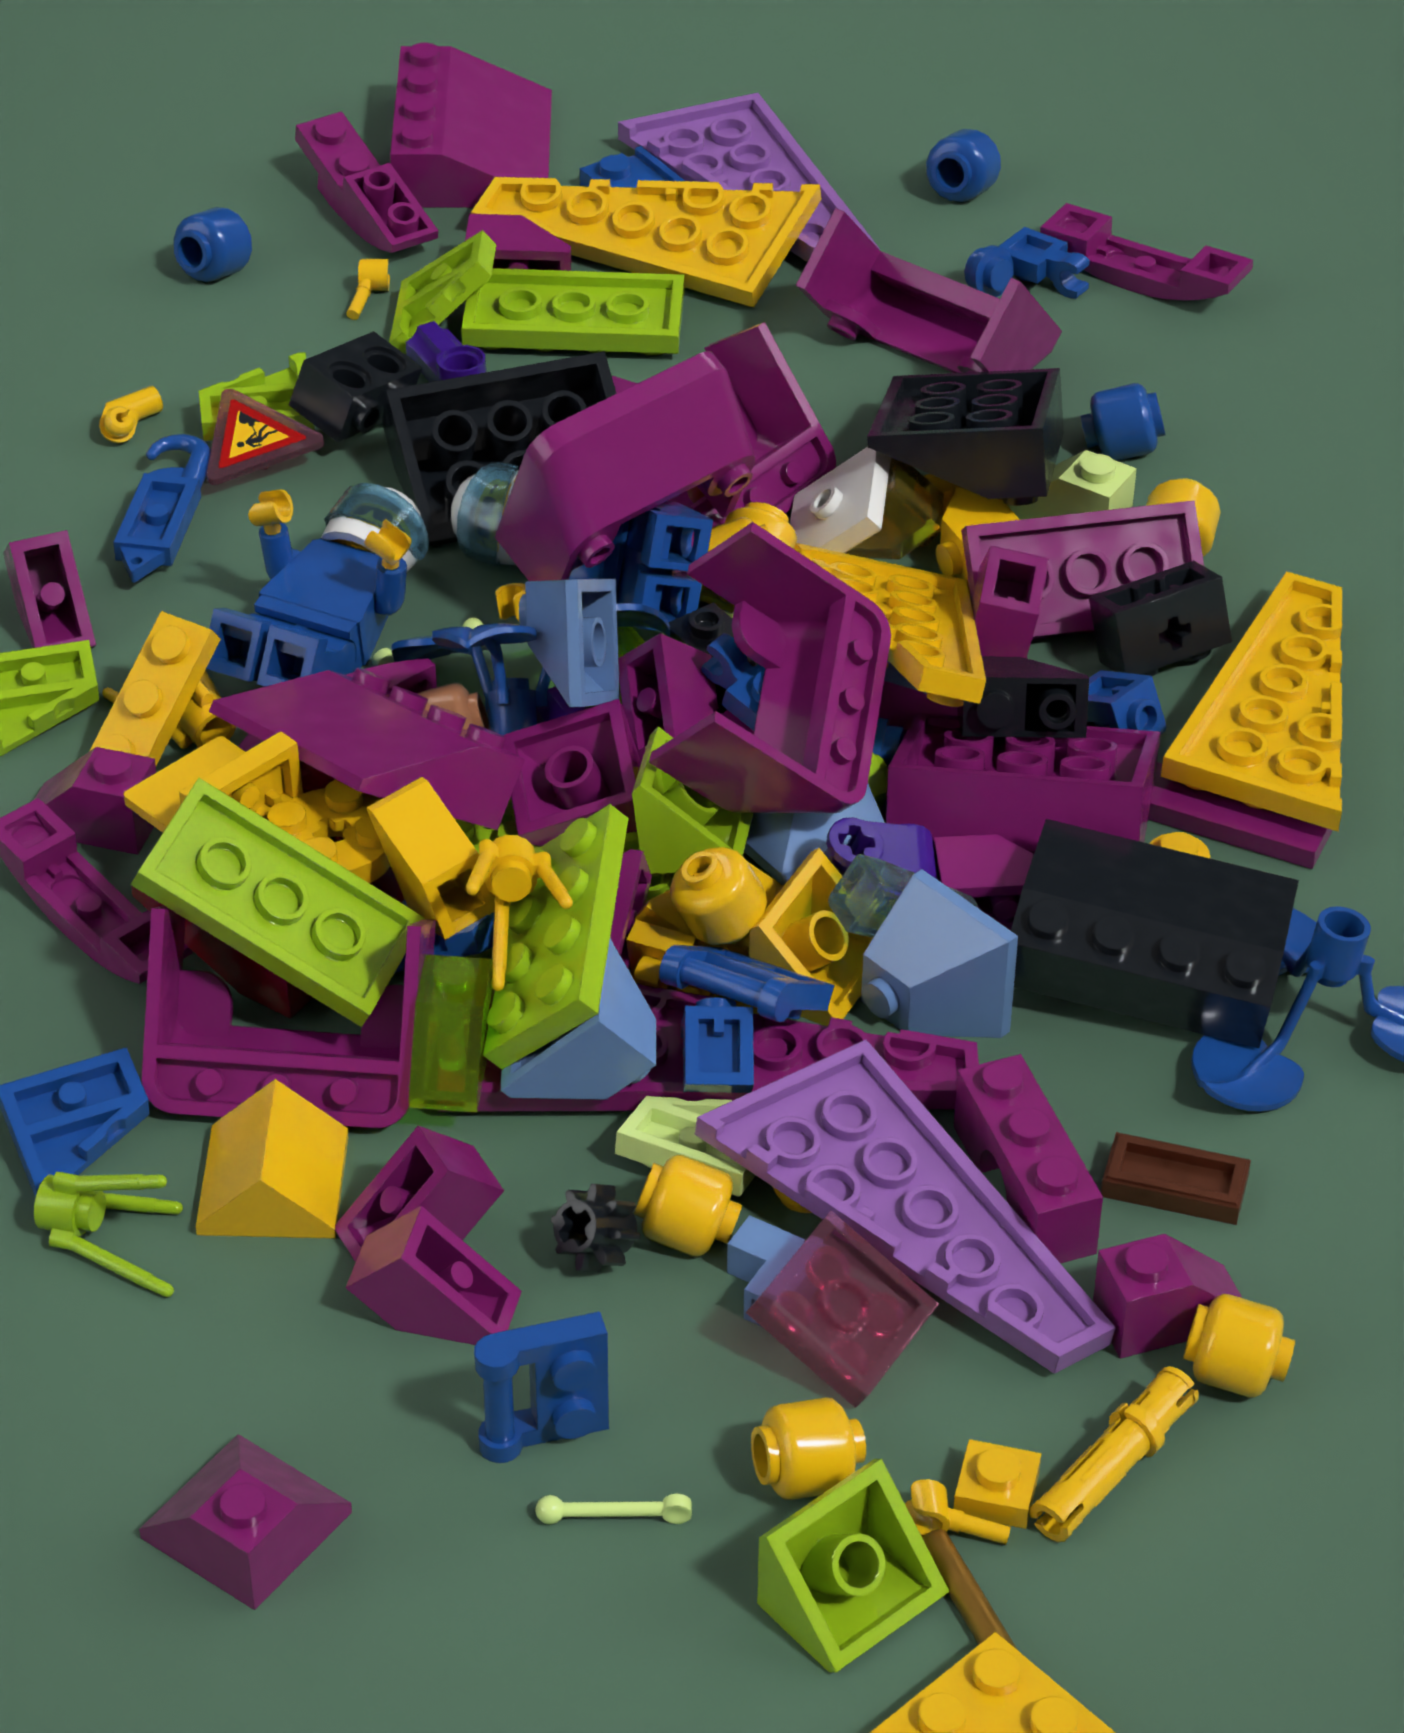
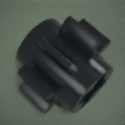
[551,1183,640,1272]

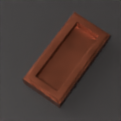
[1101,1132,1251,1225]

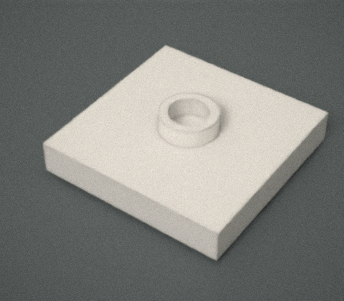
[790,447,891,553]

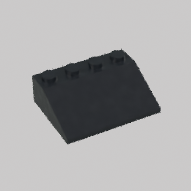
[382,351,617,547]
[867,368,1064,506]
[1011,819,1299,1048]

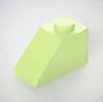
[1008,450,1137,520]

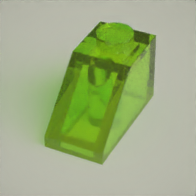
[409,954,494,1113]

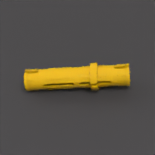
[1029,1366,1199,1542]

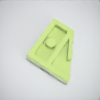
[615,1096,756,1197]

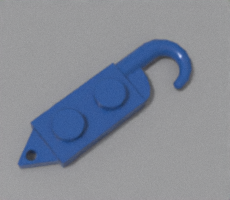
[113,434,212,583]

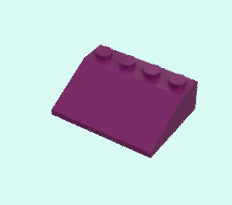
[390,43,552,208]
[209,668,525,830]
[886,713,1161,854]

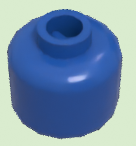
[926,129,1001,202]
[173,207,252,282]
[1080,383,1166,461]

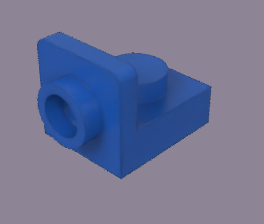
[1087,670,1167,735]
[680,997,754,1093]

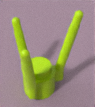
[34,1171,183,1297]

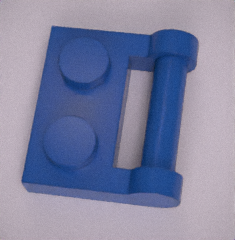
[659,945,834,1022]
[474,1311,609,1463]

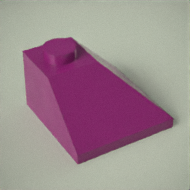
[502,699,641,846]
[139,1434,352,1610]

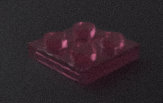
[746,1210,939,1408]

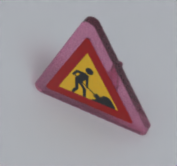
[206,389,324,485]

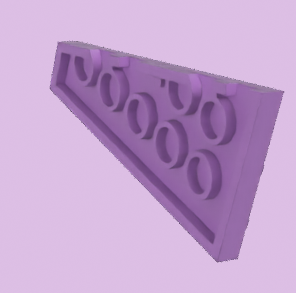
[618,92,880,262]
[695,1040,1116,1374]

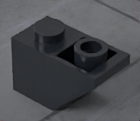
[957,656,1089,738]

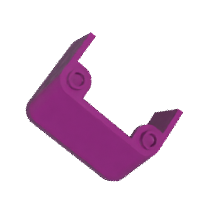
[796,208,1062,373]
[668,322,836,547]
[495,351,755,581]
[649,522,891,814]
[142,905,436,1128]

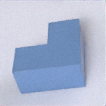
[727,1215,826,1336]

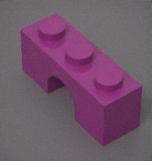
[954,1054,1103,1264]

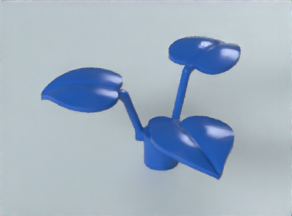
[391,603,670,735]
[1191,906,1404,1112]

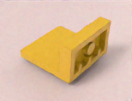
[124,731,303,833]

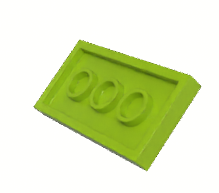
[461,268,684,356]
[130,778,426,1027]
[483,804,629,1070]

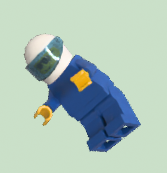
[451,463,713,631]
[206,483,429,686]

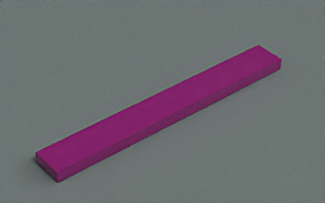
[878,681,1333,869]

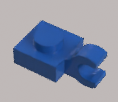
[999,227,1090,298]
[701,633,765,731]

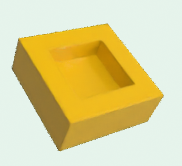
[953,1439,1042,1529]

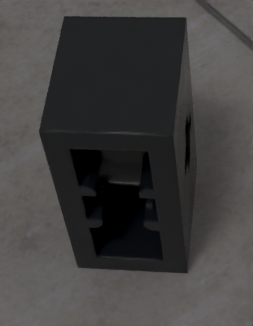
[1089,560,1232,676]

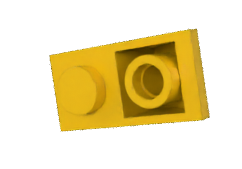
[366,777,495,940]

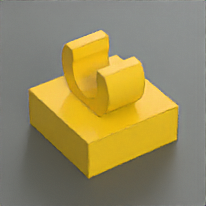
[626,919,698,990]

